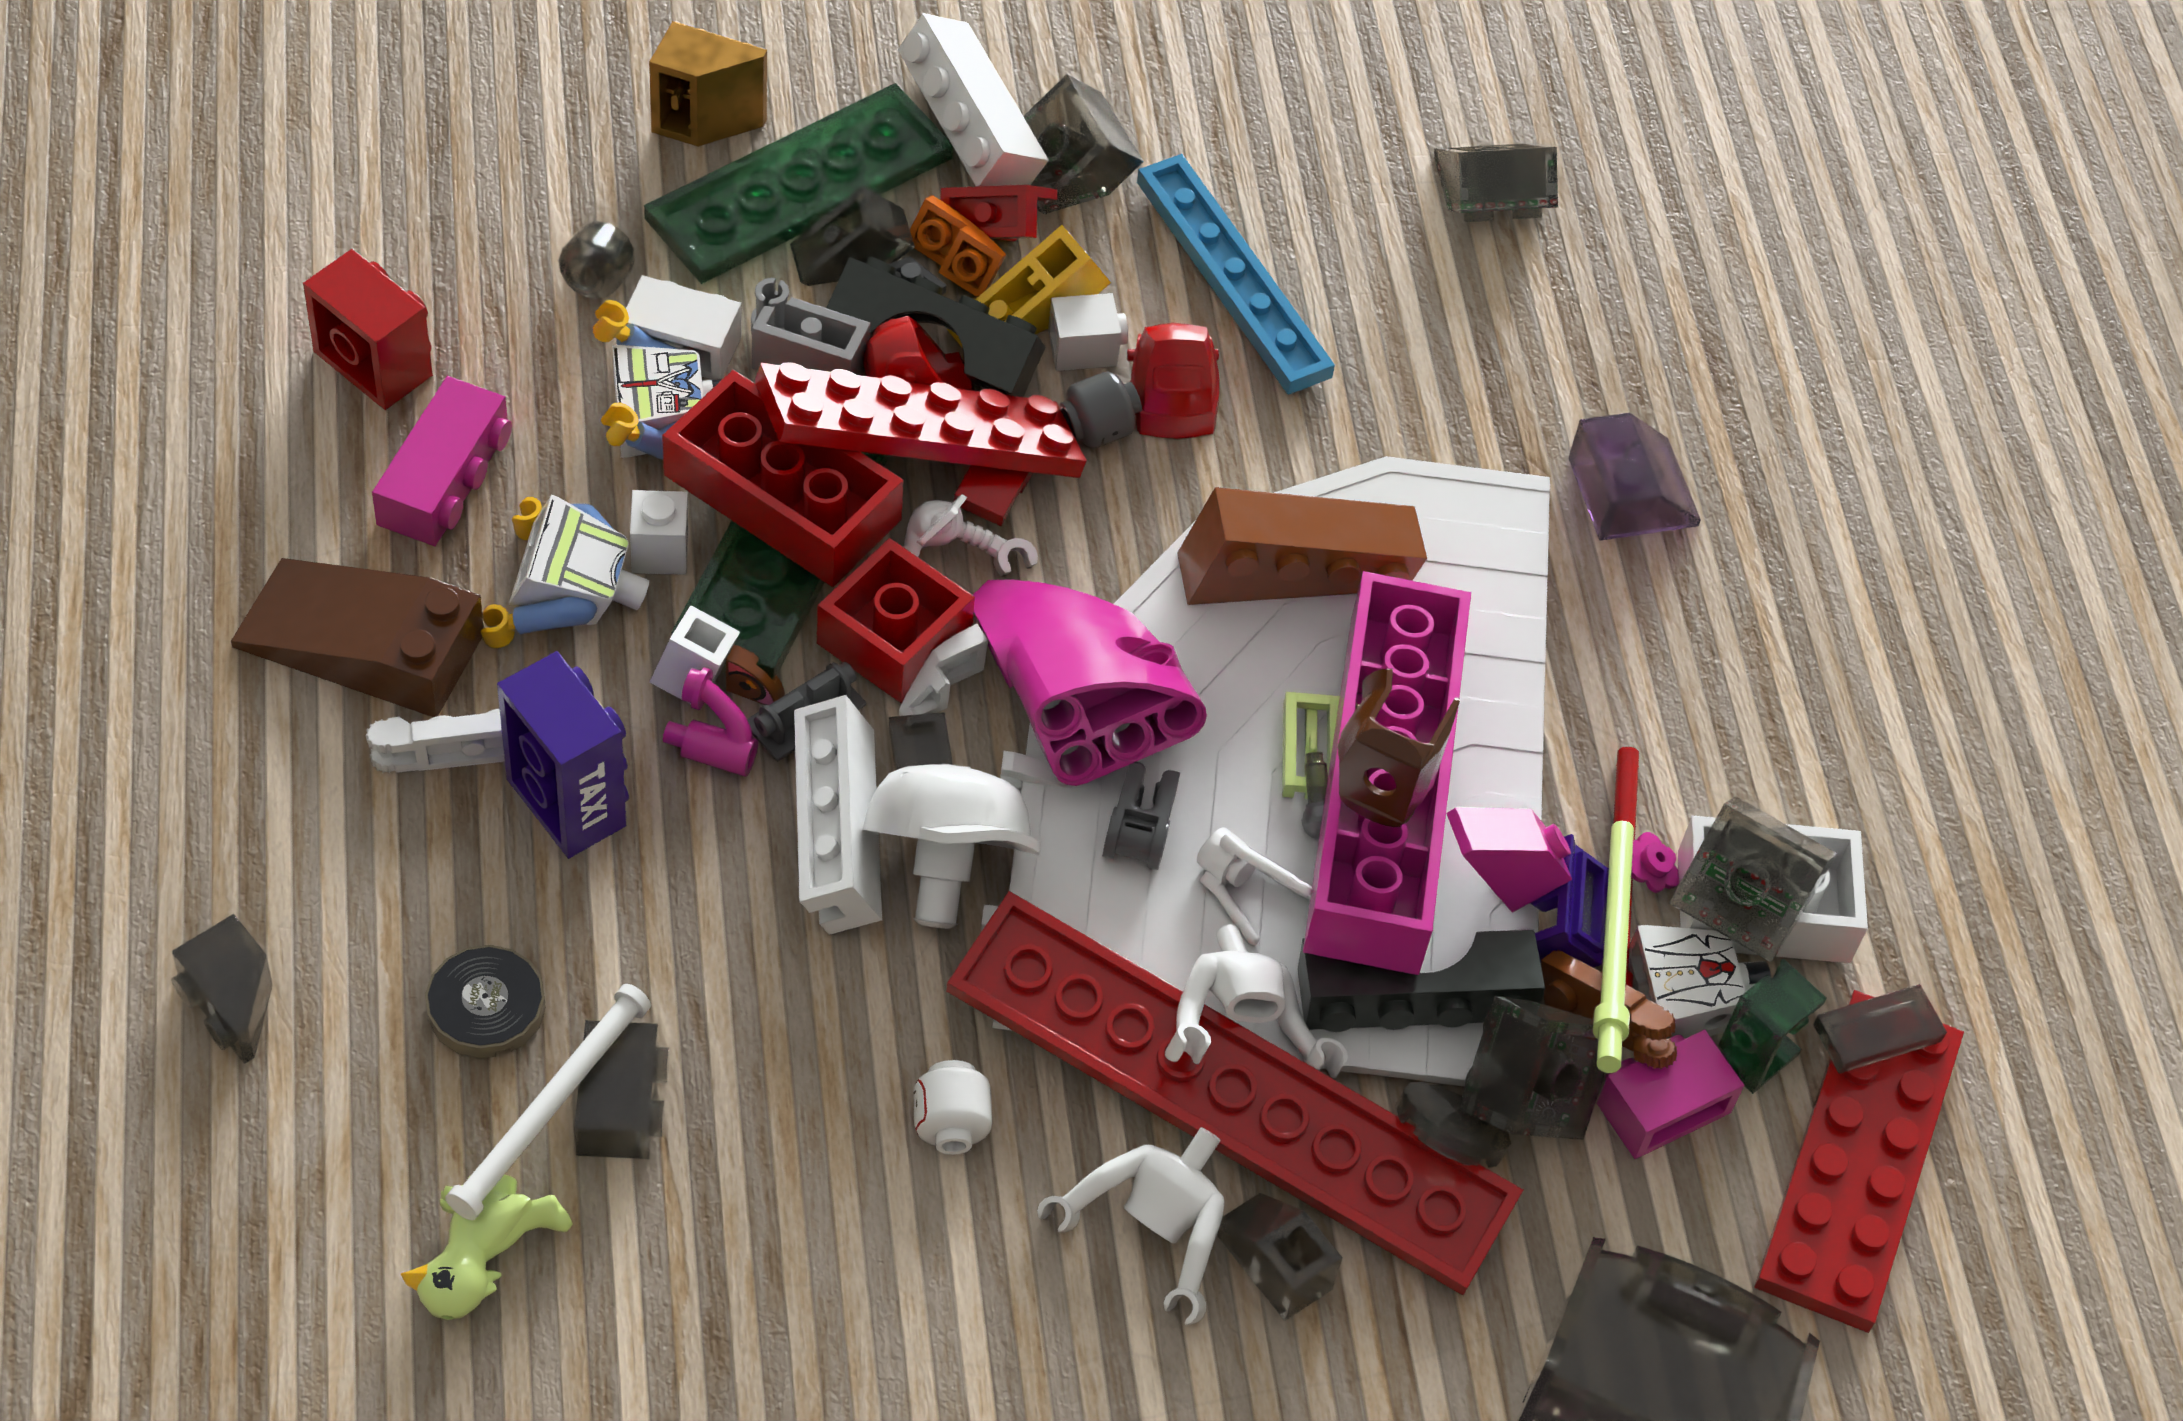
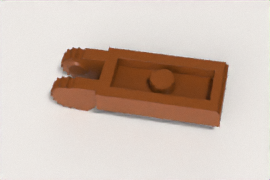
[1541,950,1677,1069]

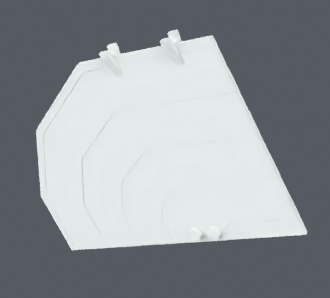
[981,456,1550,1093]

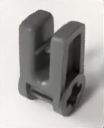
[1102,762,1180,870]

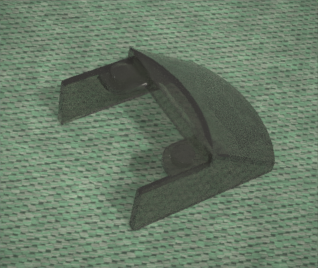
[1517,1237,1820,1421]

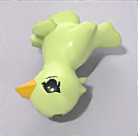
[400,1174,573,1320]

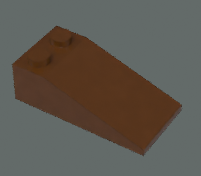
[231,558,484,717]

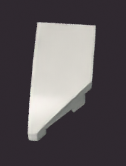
[899,624,988,726]

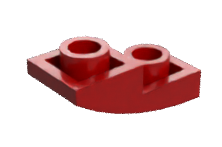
[953,465,1033,526]

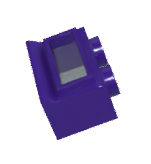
[1530,834,1609,968]

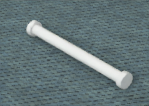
[445,984,651,1220]

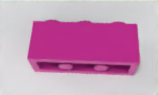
[372,375,512,547]

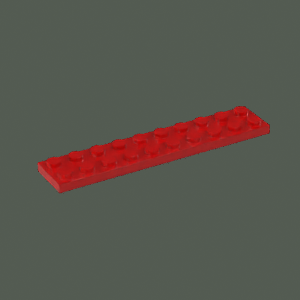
[946,891,1524,1296]

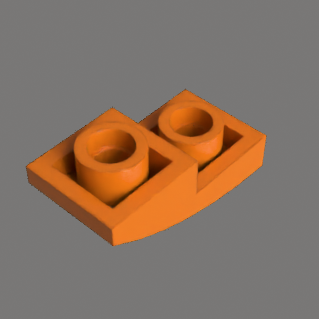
[904,195,1006,297]

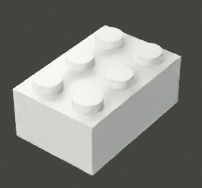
[1678,816,1868,963]

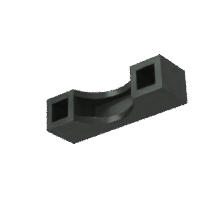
[826,256,1046,397]
[1297,930,1545,1032]

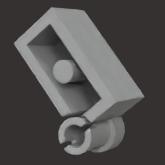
[751,278,871,376]

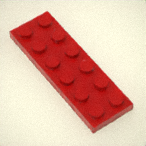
[755,363,1087,478]
[1754,990,1964,1333]

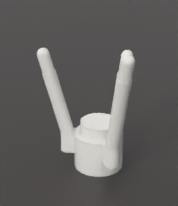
[1196,827,1313,945]

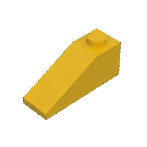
[946,225,1111,348]

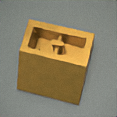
[649,21,767,147]

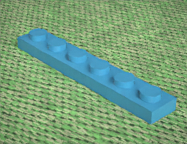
[1137,154,1335,395]

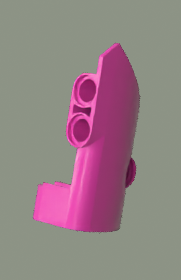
[973,580,1207,786]

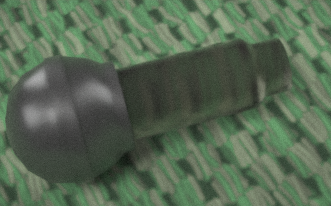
[1301,752,1328,839]

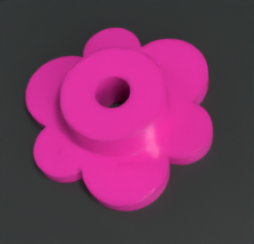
[1631,832,1679,893]

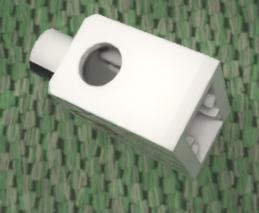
[1629,925,1772,1039]

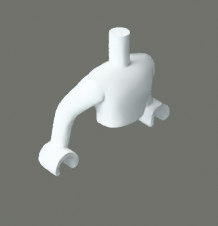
[1165,925,1348,1079]
[1037,1127,1224,1325]

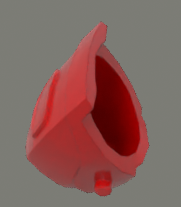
[863,316,975,391]
[1127,322,1220,439]

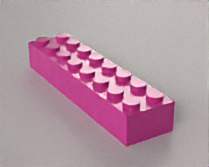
[1303,571,1472,975]

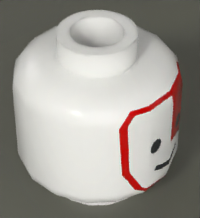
[914,1060,992,1155]

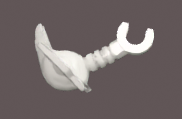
[903,494,1038,576]

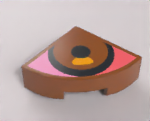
[726,644,785,705]

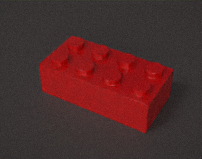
[662,370,903,587]

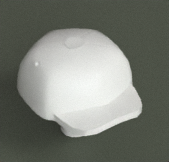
[863,763,1041,929]

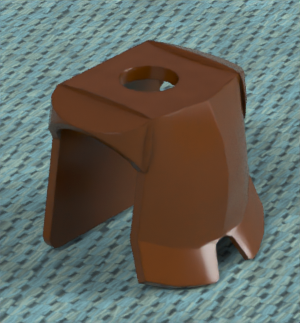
[1338,668,1460,827]

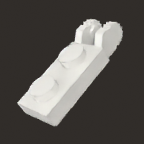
[366,709,505,774]

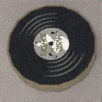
[425,945,546,1059]

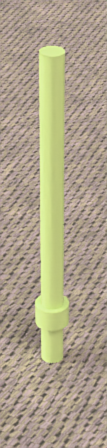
[1593,821,1634,1073]

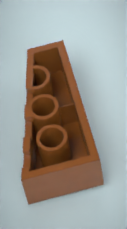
[1177,487,1427,605]

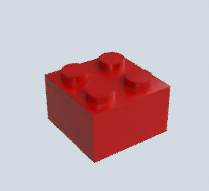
[303,249,433,410]
[816,538,975,703]

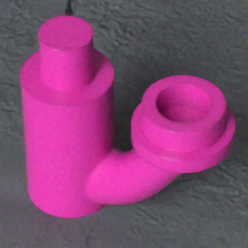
[663,667,758,777]

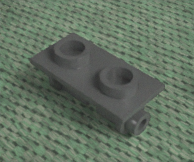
[747,662,866,762]

